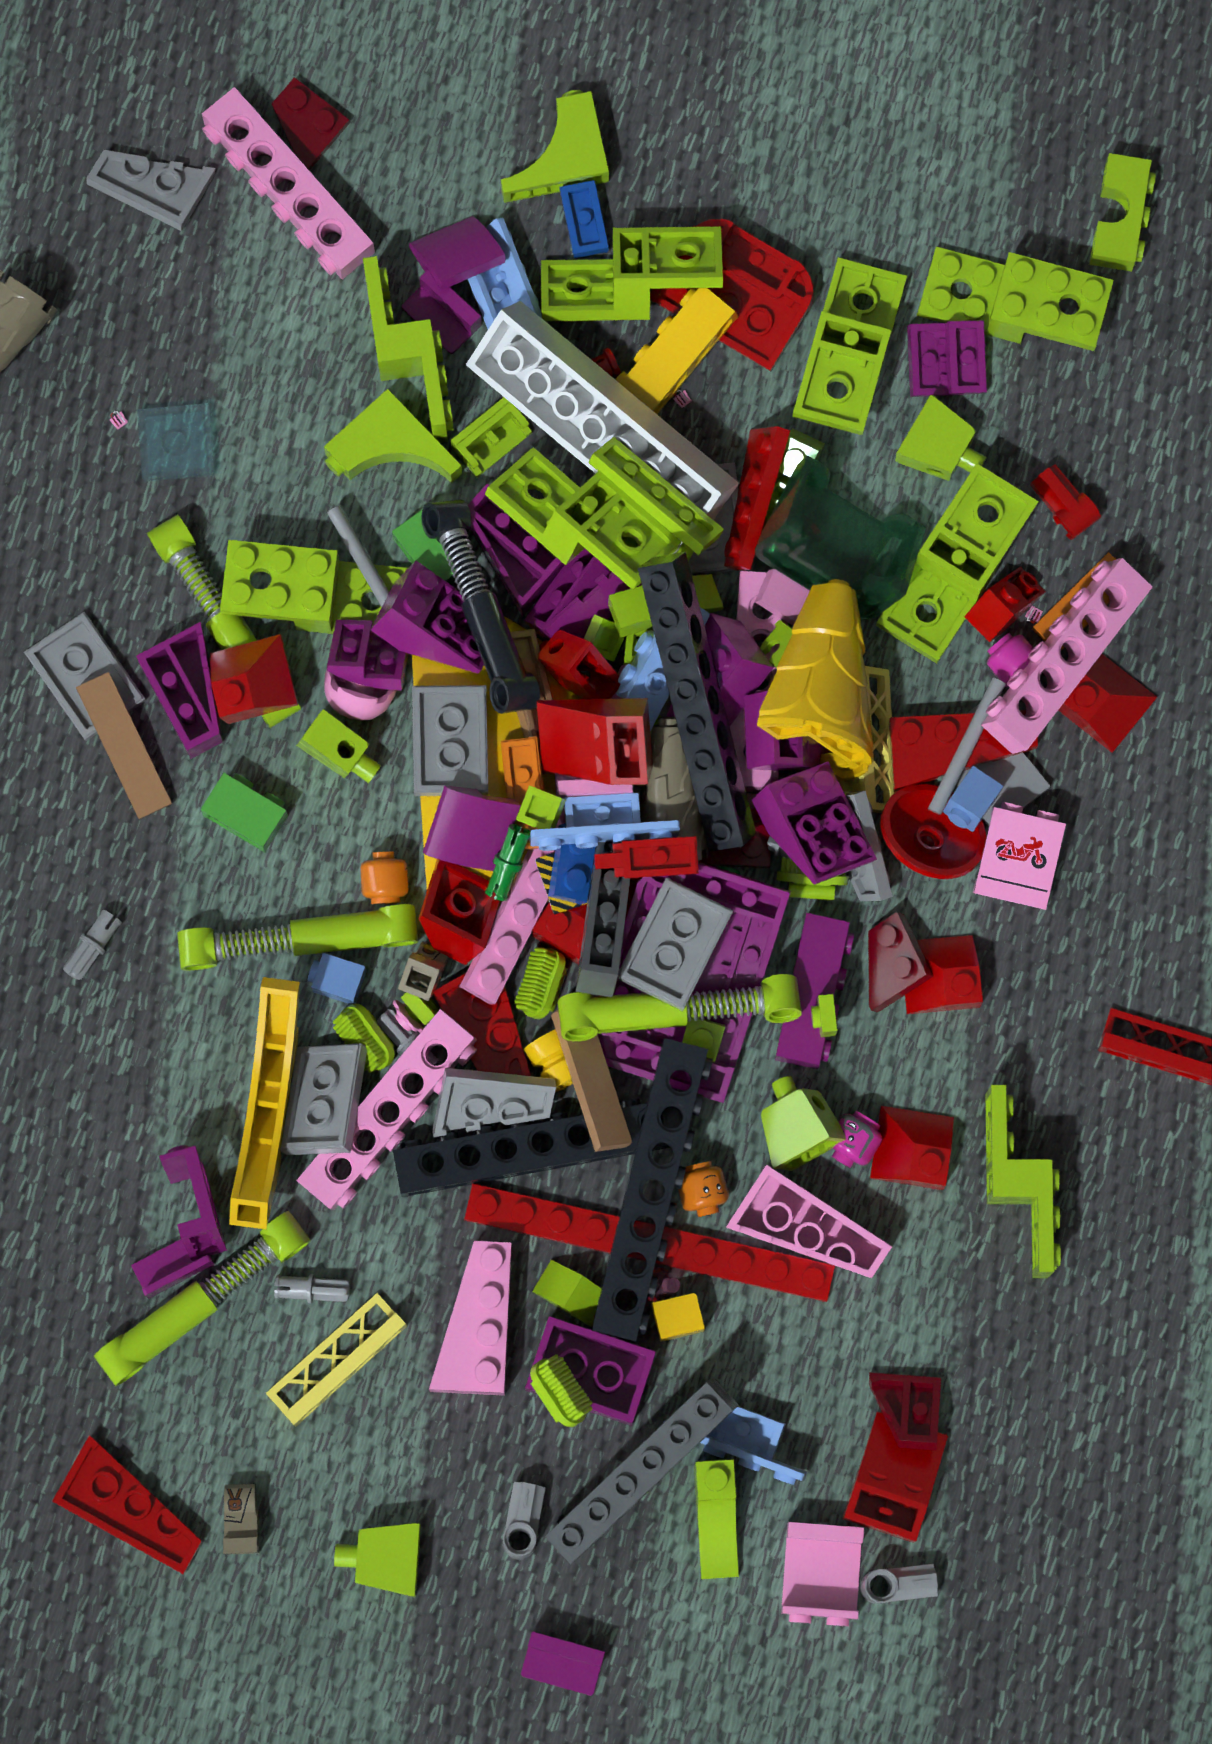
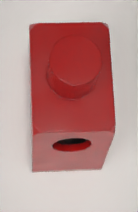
[538,630,621,699]

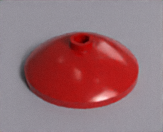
[881,784,987,879]

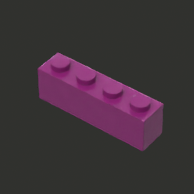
[775,913,854,1070]

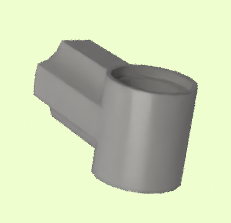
[503,1482,546,1559]
[860,1564,938,1604]

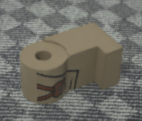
[398,941,449,1001]
[223,1483,260,1555]

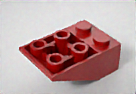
[537,698,653,785]
[842,1412,948,1543]

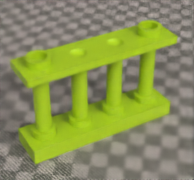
[588,437,724,576]

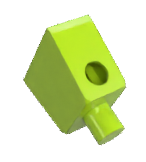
[895,395,987,481]
[296,709,381,783]
[761,1076,846,1171]
[334,1523,421,1597]

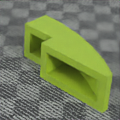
[608,574,724,638]

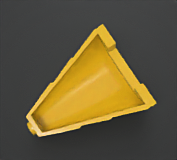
[757,579,874,782]

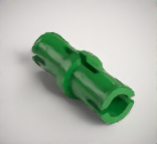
[485,824,531,901]

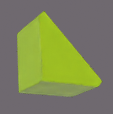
[532,1260,601,1328]

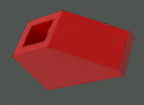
[964,566,1046,642]

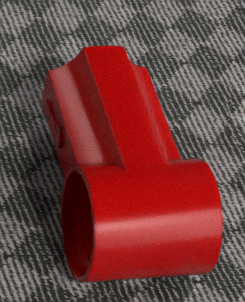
[1030,464,1101,540]

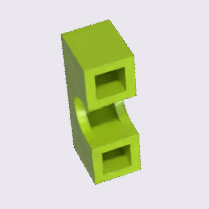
[1089,153,1156,272]

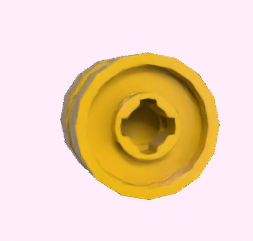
[524,1029,573,1093]

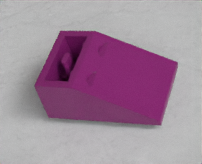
[370,561,484,673]
[744,691,833,772]
[752,762,877,885]

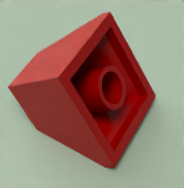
[210,634,298,724]
[1058,654,1157,753]
[418,859,500,965]
[905,935,983,1014]
[870,1106,954,1190]

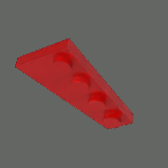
[724,426,790,571]
[889,710,1038,792]
[433,973,531,1076]
[52,1435,203,1575]

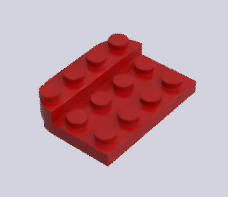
[650,218,814,372]

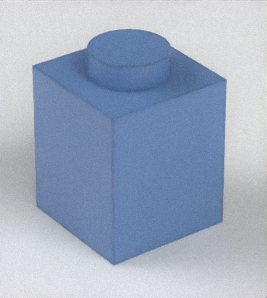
[943,766,1003,832]
[308,953,367,1005]

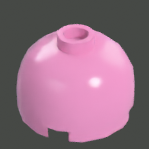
[324,669,397,721]

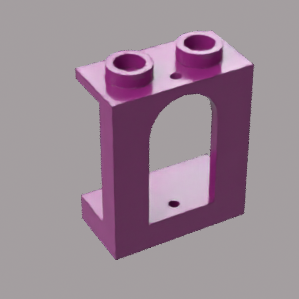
[159,1145,227,1261]

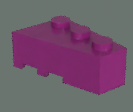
[468,484,565,617]
[524,549,642,641]
[666,613,773,726]
[136,622,223,759]

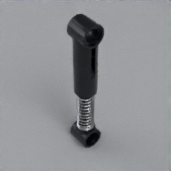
[421,499,540,714]

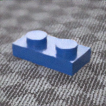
[560,180,609,258]
[548,823,596,905]

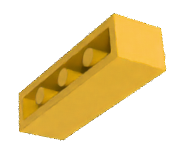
[615,288,738,414]

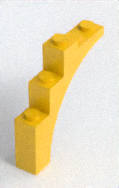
[229,977,300,1230]

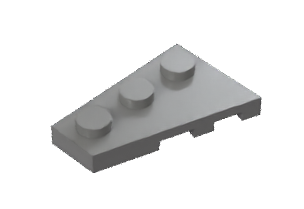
[87,150,215,231]
[844,791,893,901]
[433,1068,556,1137]

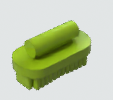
[776,857,849,900]
[514,947,568,1019]
[333,1004,395,1073]
[530,1355,593,1427]

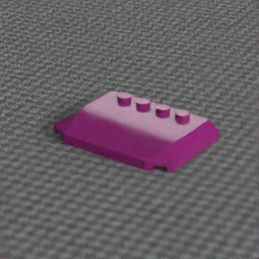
[597,862,791,1103]

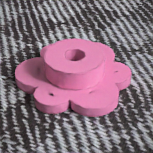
[392,999,424,1033]

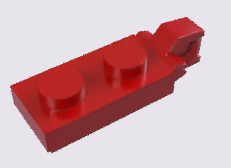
[594,836,699,879]

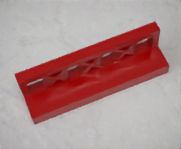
[1098,1008,1212,1085]

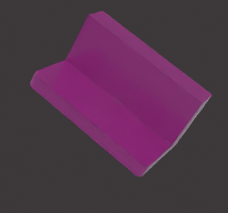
[402,270,482,354]
[131,1239,215,1299]
[521,1631,605,1696]

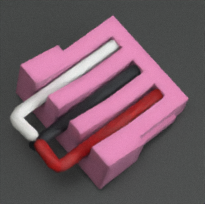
[673,390,692,408]
[110,411,128,429]
[1025,606,1043,624]

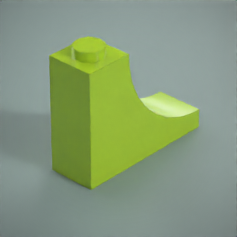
[501,90,609,203]
[324,389,462,483]
[694,1459,739,1579]

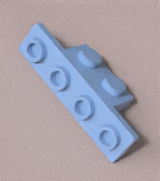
[468,218,542,329]
[616,608,709,731]
[530,793,680,851]
[663,1406,808,1485]

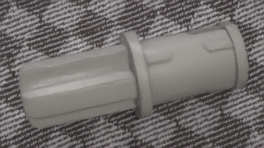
[63,910,122,980]
[377,1009,440,1066]
[274,1274,350,1304]

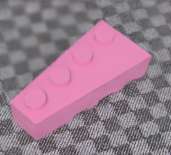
[726,1165,893,1278]
[429,1241,512,1395]

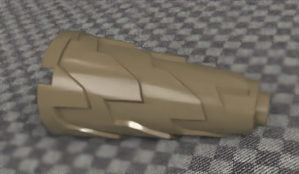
[0,270,57,372]
[640,717,709,860]

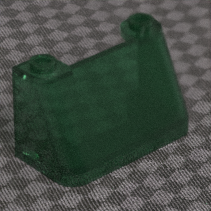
[755,455,926,619]

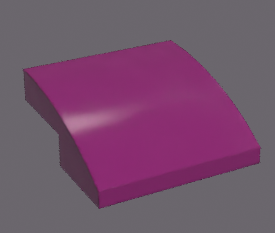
[409,216,505,290]
[907,321,987,397]
[327,619,409,691]
[423,785,521,871]

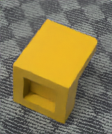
[652,1293,705,1342]

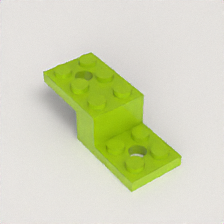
[541,227,723,321]
[917,247,1114,351]
[363,256,454,443]
[792,257,907,435]
[485,447,681,590]
[876,463,1039,664]
[220,540,408,634]
[985,1085,1061,1278]

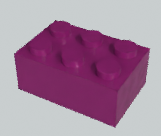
[525,1316,656,1426]

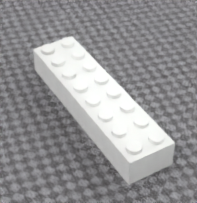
[466,301,739,545]

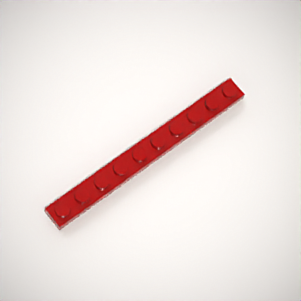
[464,1184,835,1302]

